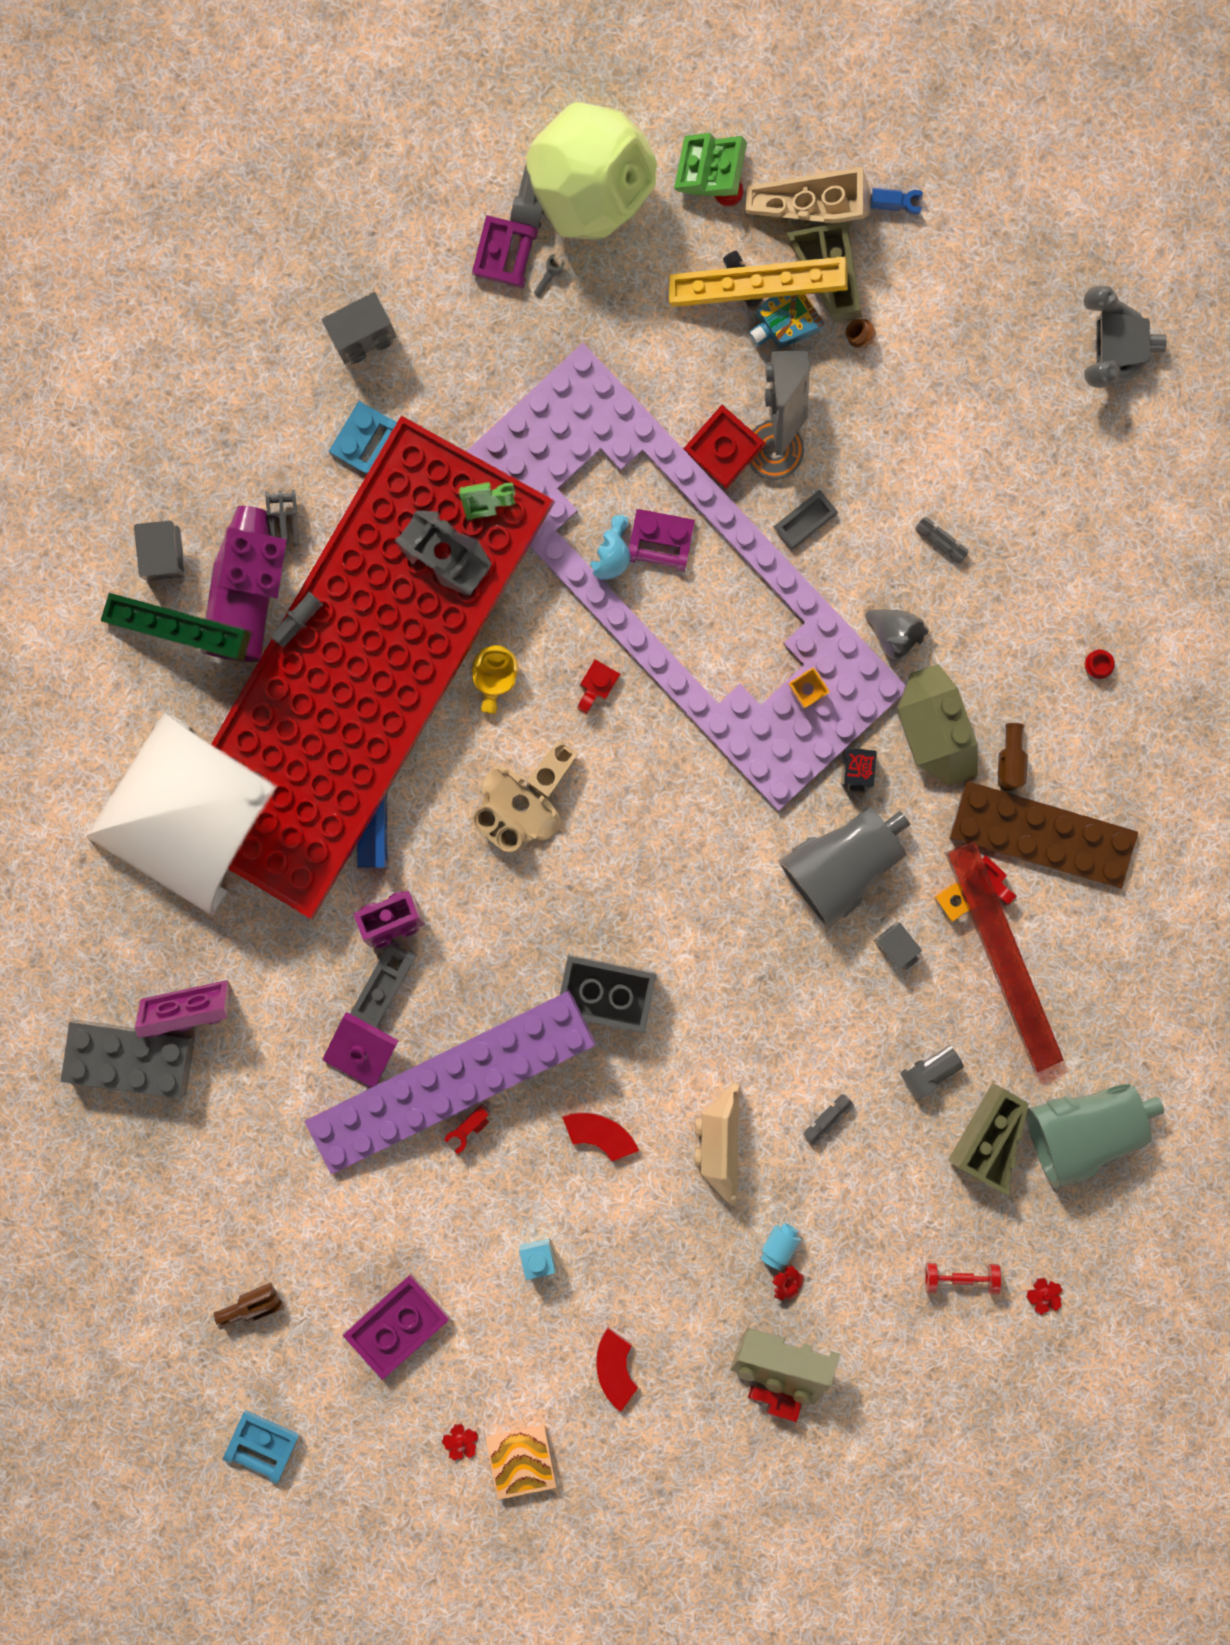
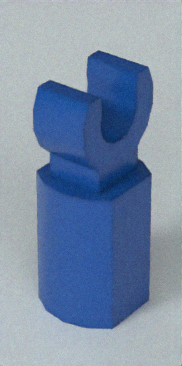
[870,188,923,215]

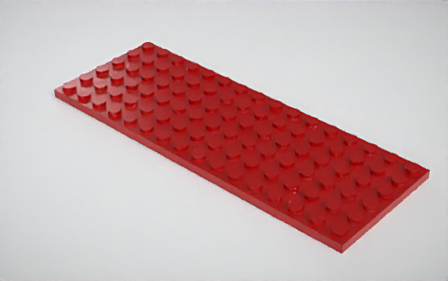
[210,415,555,919]

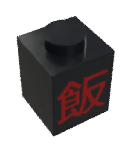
[841,748,877,792]

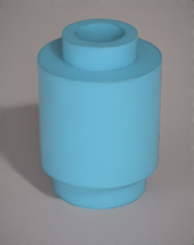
[761,1223,801,1270]

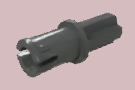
[271,592,324,647]

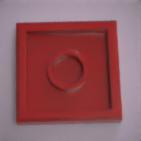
[683,404,767,489]

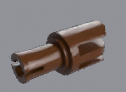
[997,723,1029,791]
[213,1282,284,1330]

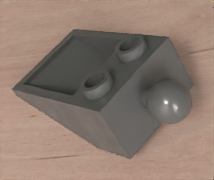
[764,351,810,456]

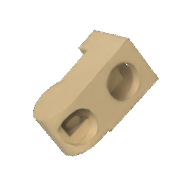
[526,740,578,799]

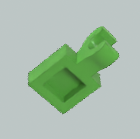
[460,482,515,520]

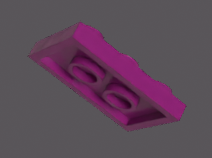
[135,980,231,1038]
[342,1273,450,1380]

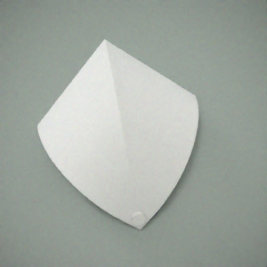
[86,711,276,916]

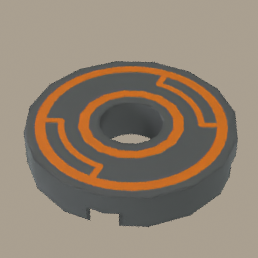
[749,420,804,480]

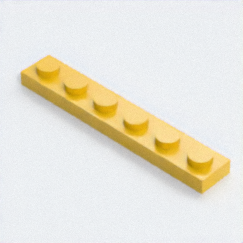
[669,257,847,307]

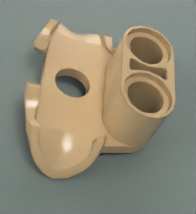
[473,766,562,853]

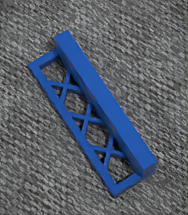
[357,793,388,868]

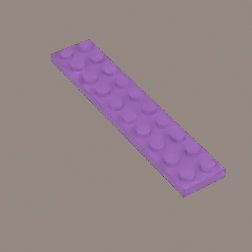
[304,990,596,1174]

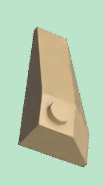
[746,167,870,223]

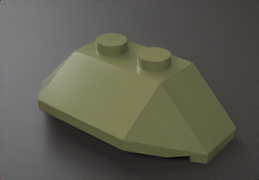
[896,664,978,786]

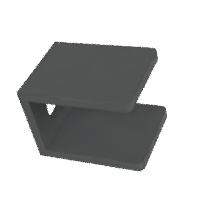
[134,520,185,581]

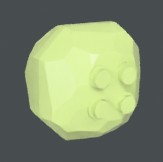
[526,103,657,240]

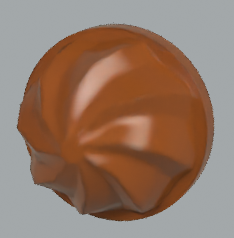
[845,318,876,348]

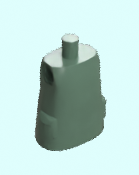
[1026,1083,1164,1189]

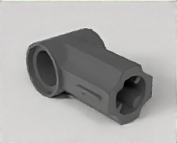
[510,165,544,229]
[900,1045,964,1099]

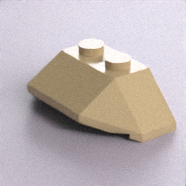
[695,1082,739,1206]

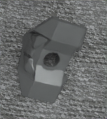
[395,511,492,596]

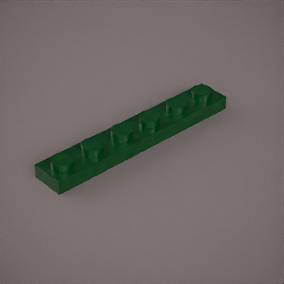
[100,593,252,661]

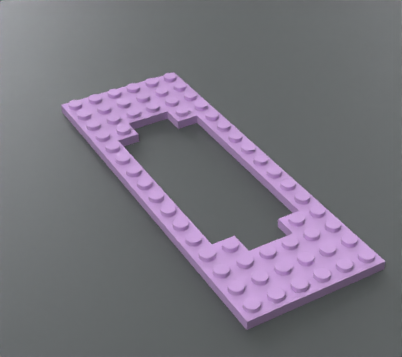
[467,343,906,811]

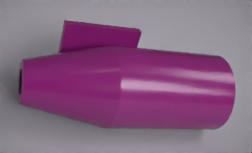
[200,506,287,662]

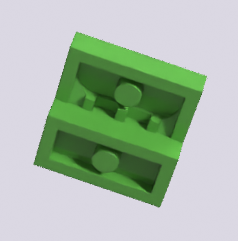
[674,133,747,196]

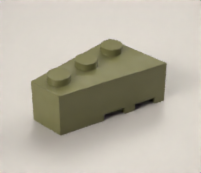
[787,222,863,323]
[948,1082,1029,1196]

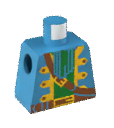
[748,294,825,349]

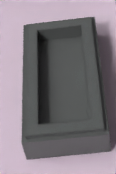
[773,490,838,551]

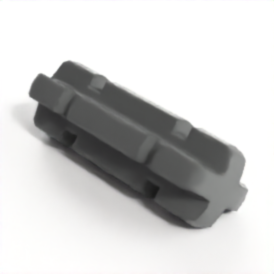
[915,517,969,563]
[804,1094,854,1145]

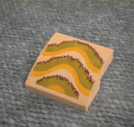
[486,1425,557,1500]

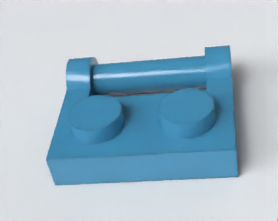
[329,401,397,475]
[222,1410,300,1484]

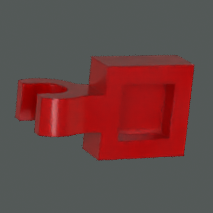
[577,659,620,714]
[964,855,1017,905]
[444,1103,490,1154]
[748,1386,802,1423]

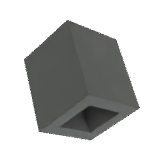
[874,922,923,970]

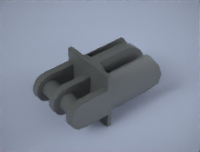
[265,490,300,546]

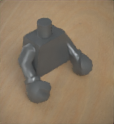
[1083,286,1167,388]

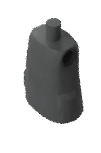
[778,807,911,929]

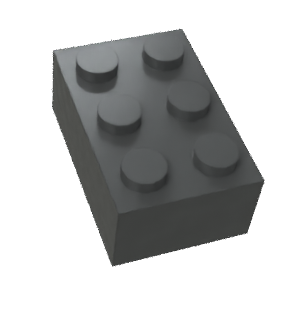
[560,954,657,1033]

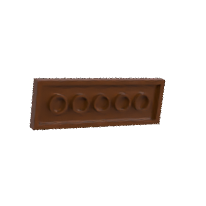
[949,781,1138,889]

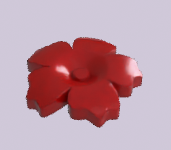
[772,1265,804,1301]
[1026,1277,1063,1315]
[441,1423,478,1461]

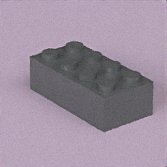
[60,1020,195,1099]

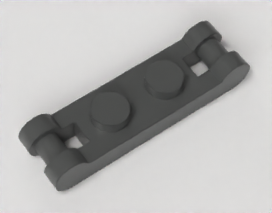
[350,940,418,1028]

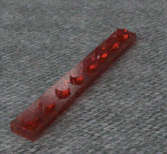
[945,841,1064,1073]

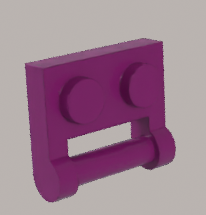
[472,215,539,289]
[629,509,695,572]

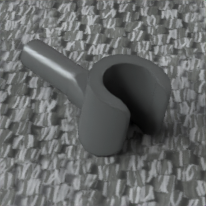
[534,254,564,297]

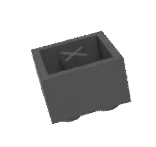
[321,291,397,364]

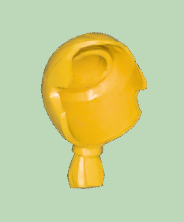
[471,645,519,714]

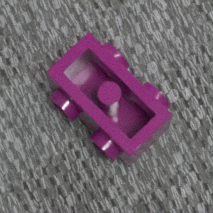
[353,890,425,948]

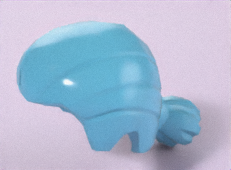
[590,515,631,580]

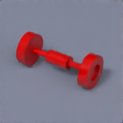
[925,1263,1001,1295]

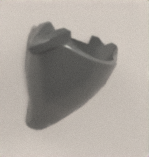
[865,609,929,660]

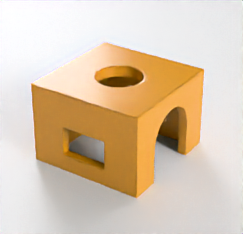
[787,667,830,709]
[933,880,977,922]

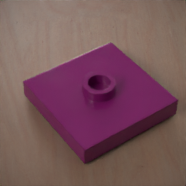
[322,1012,399,1087]

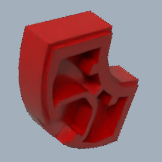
[562,1112,639,1162]
[596,1326,638,1412]

